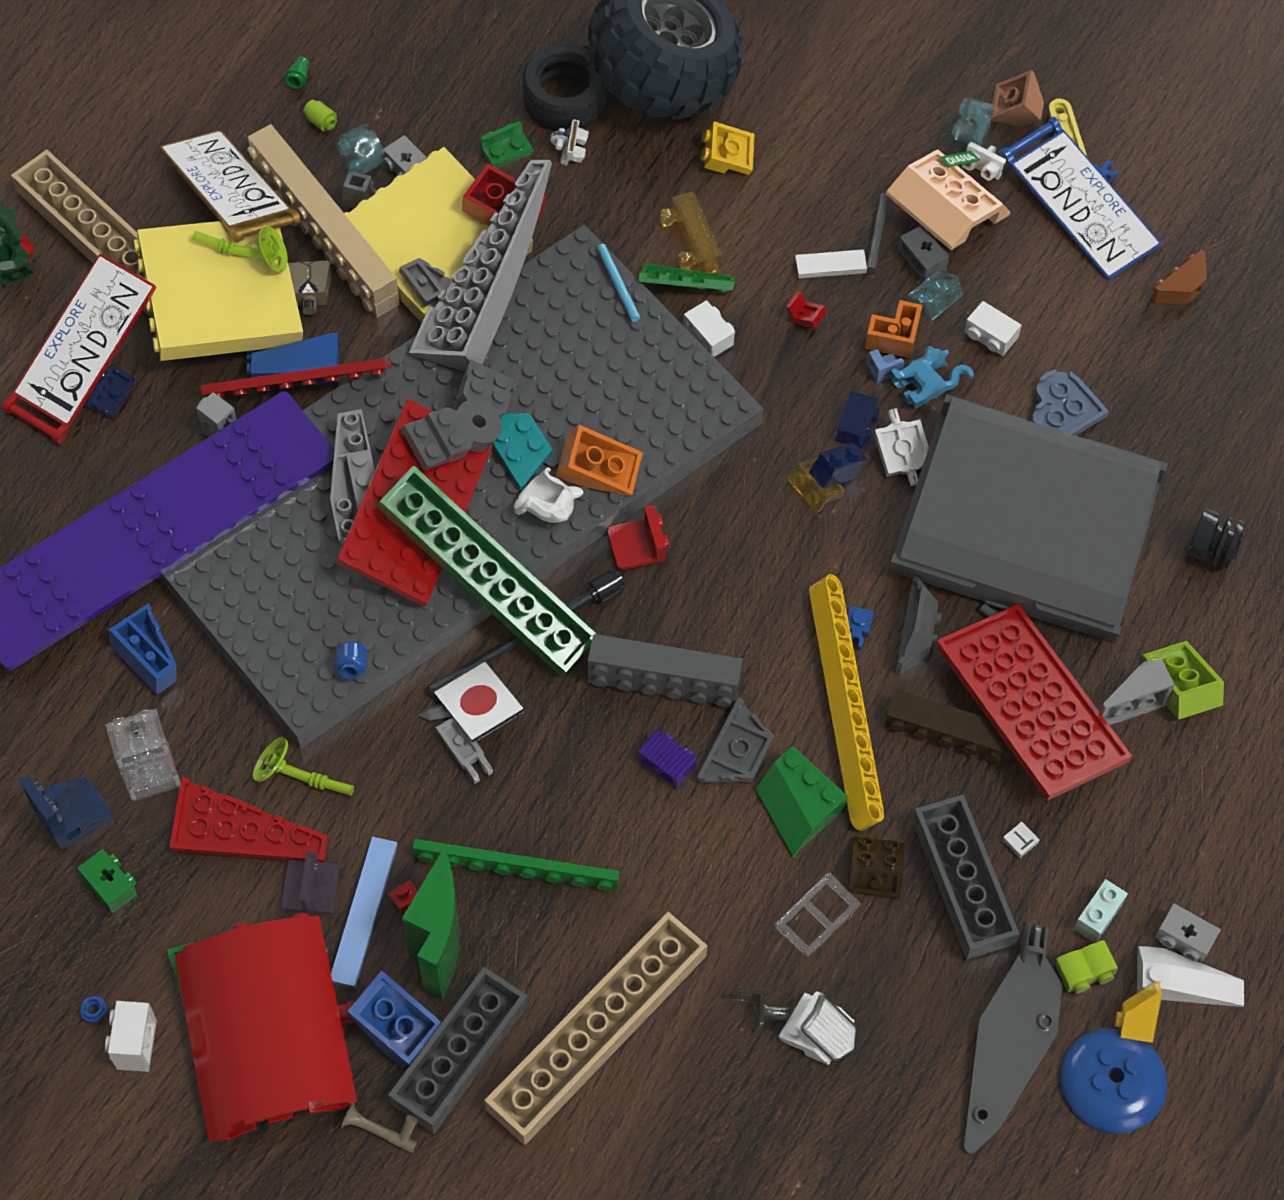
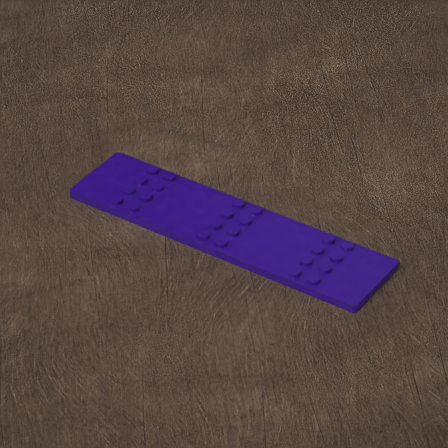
[0,391,335,671]

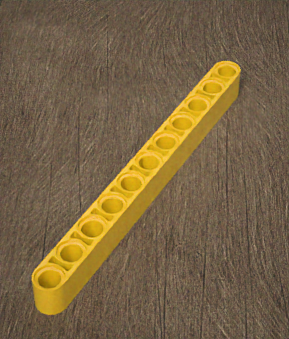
[809,574,884,831]

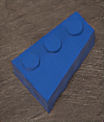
[109,603,177,695]

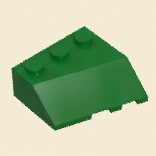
[755,746,848,858]

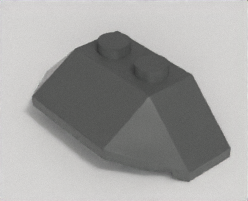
[895,576,942,674]

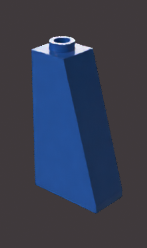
[247,333,340,386]

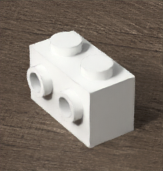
[683,300,735,357]
[964,301,1022,356]

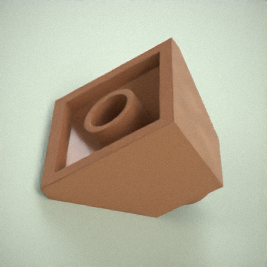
[989,70,1044,127]

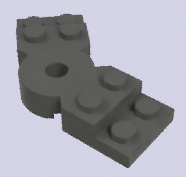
[401,359,514,471]

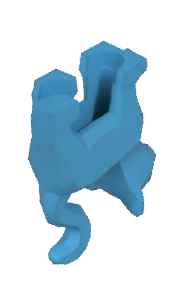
[890,346,974,409]

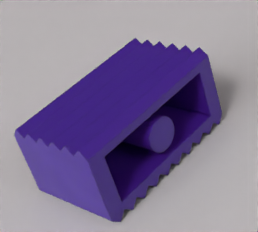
[637,730,696,789]

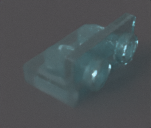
[908,269,963,320]

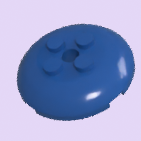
[1059,1028,1168,1134]

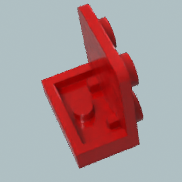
[607,505,670,570]

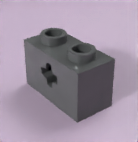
[898,225,949,282]

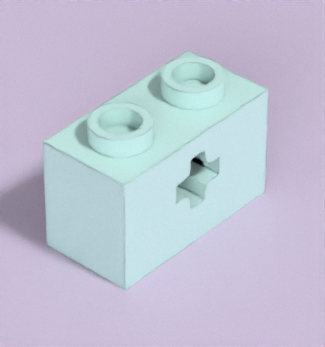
[1074,879,1128,943]

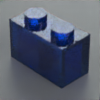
[835,391,881,449]
[809,442,868,489]

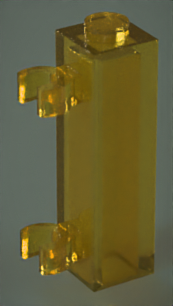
[660,191,722,273]

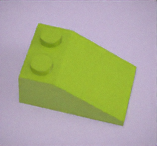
[1142,641,1224,720]

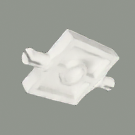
[874,408,929,487]

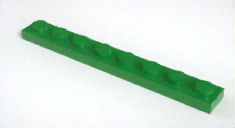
[413,839,619,891]

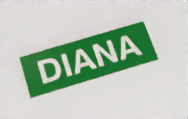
[939,151,981,167]

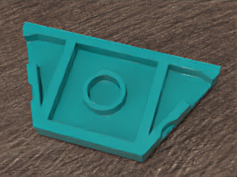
[492,413,553,492]

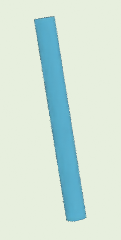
[597,244,640,322]

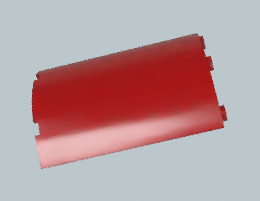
[174,913,357,1141]

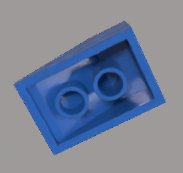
[347,971,442,1069]

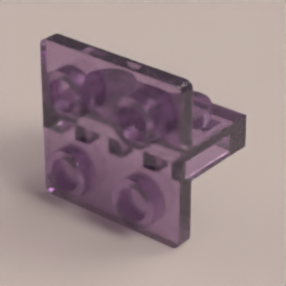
[282,852,340,914]

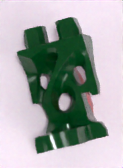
[0,201,36,289]

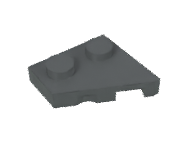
[399,258,452,306]

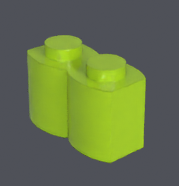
[1054,940,1118,994]

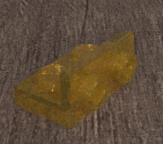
[788,457,846,513]

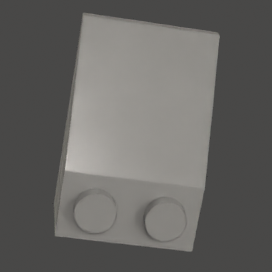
[1100,659,1174,725]

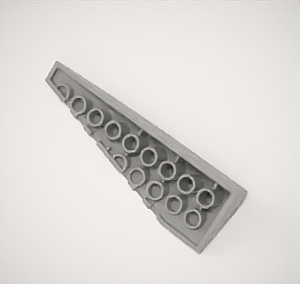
[409,160,552,371]

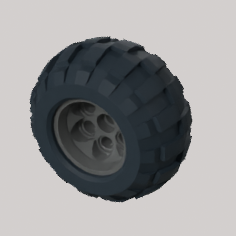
[588,0,744,120]

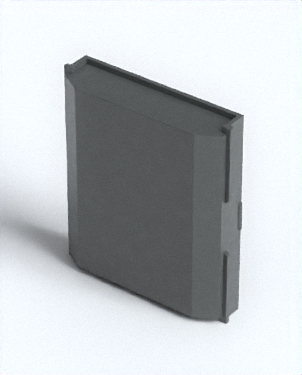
[888,394,1168,643]

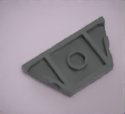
[697,697,774,783]

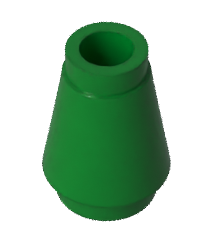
[285,57,309,89]

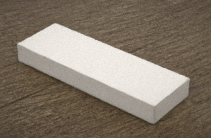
[795,250,867,279]

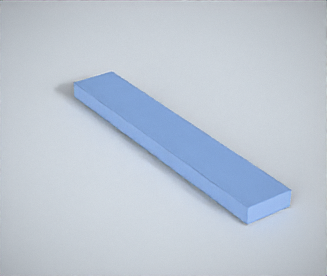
[331,837,398,989]

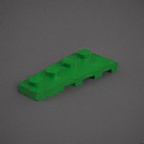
[639,263,736,293]

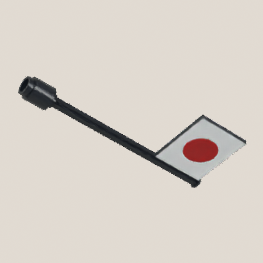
[426,570,625,743]

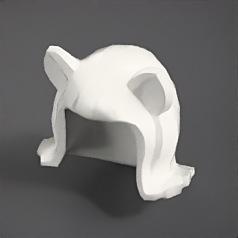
[513,467,584,523]

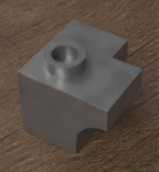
[342,171,377,209]

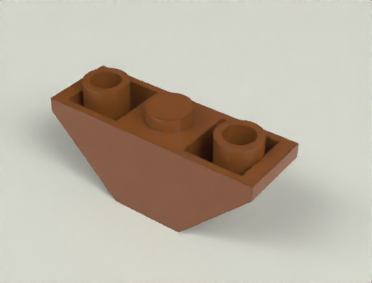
[1151,249,1207,305]

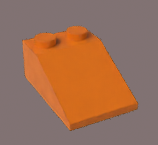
[556,425,643,496]

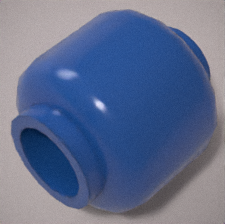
[334,641,368,679]

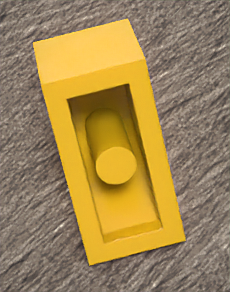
[1115,982,1162,1043]

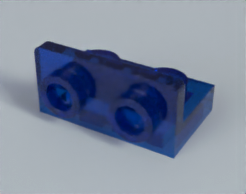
[84,364,136,419]

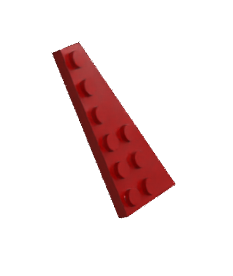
[169,777,328,864]

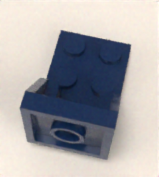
[19,774,115,849]

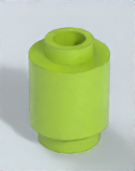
[303,100,337,131]

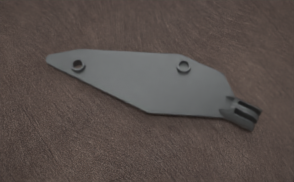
[964,922,1063,1154]

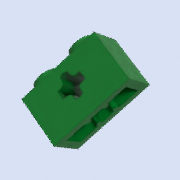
[77,849,138,914]

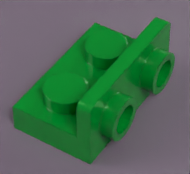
[480,121,533,169]

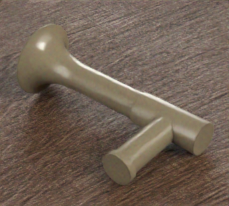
[341,1103,418,1153]

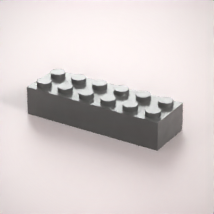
[588,634,743,708]
[912,794,1019,960]
[388,967,528,1134]

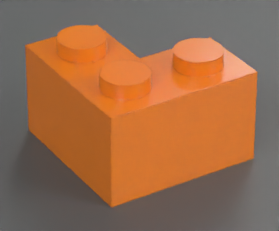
[865,300,922,358]

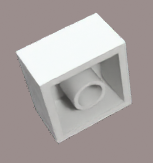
[105,1001,157,1072]

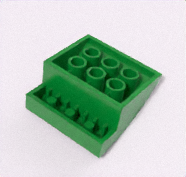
[402,851,460,1000]

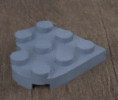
[1031,369,1109,436]

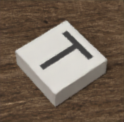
[1002,822,1039,858]

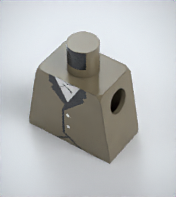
[288,261,332,315]

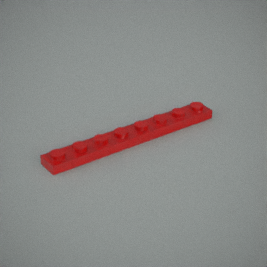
[201,358,392,398]

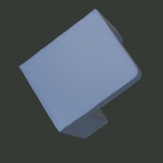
[867,349,904,383]

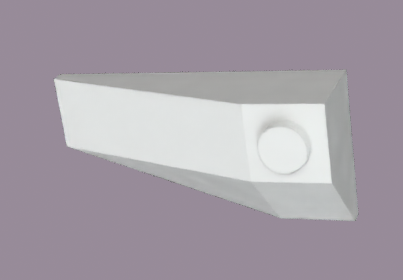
[1137,946,1244,1007]

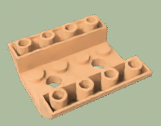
[886,149,1010,250]

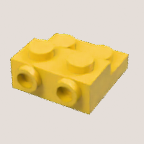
[701,121,754,175]

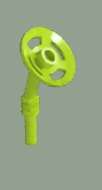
[192,226,288,272]
[253,737,354,796]

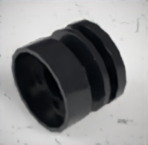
[1187,508,1245,569]

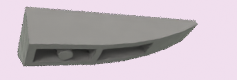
[330,409,375,544]

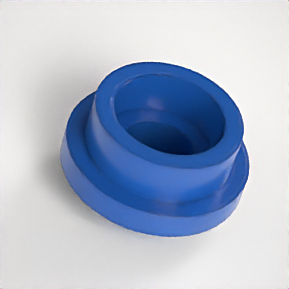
[80,996,107,1023]

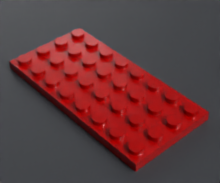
[335,398,493,607]
[935,604,1132,801]

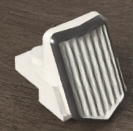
[779,991,856,1065]

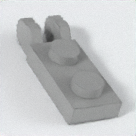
[436,717,493,784]

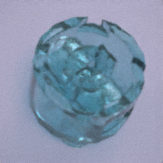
[951,97,996,147]
[336,123,386,175]

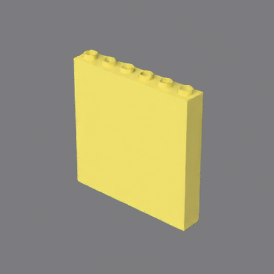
[344,147,533,323]
[133,218,303,361]

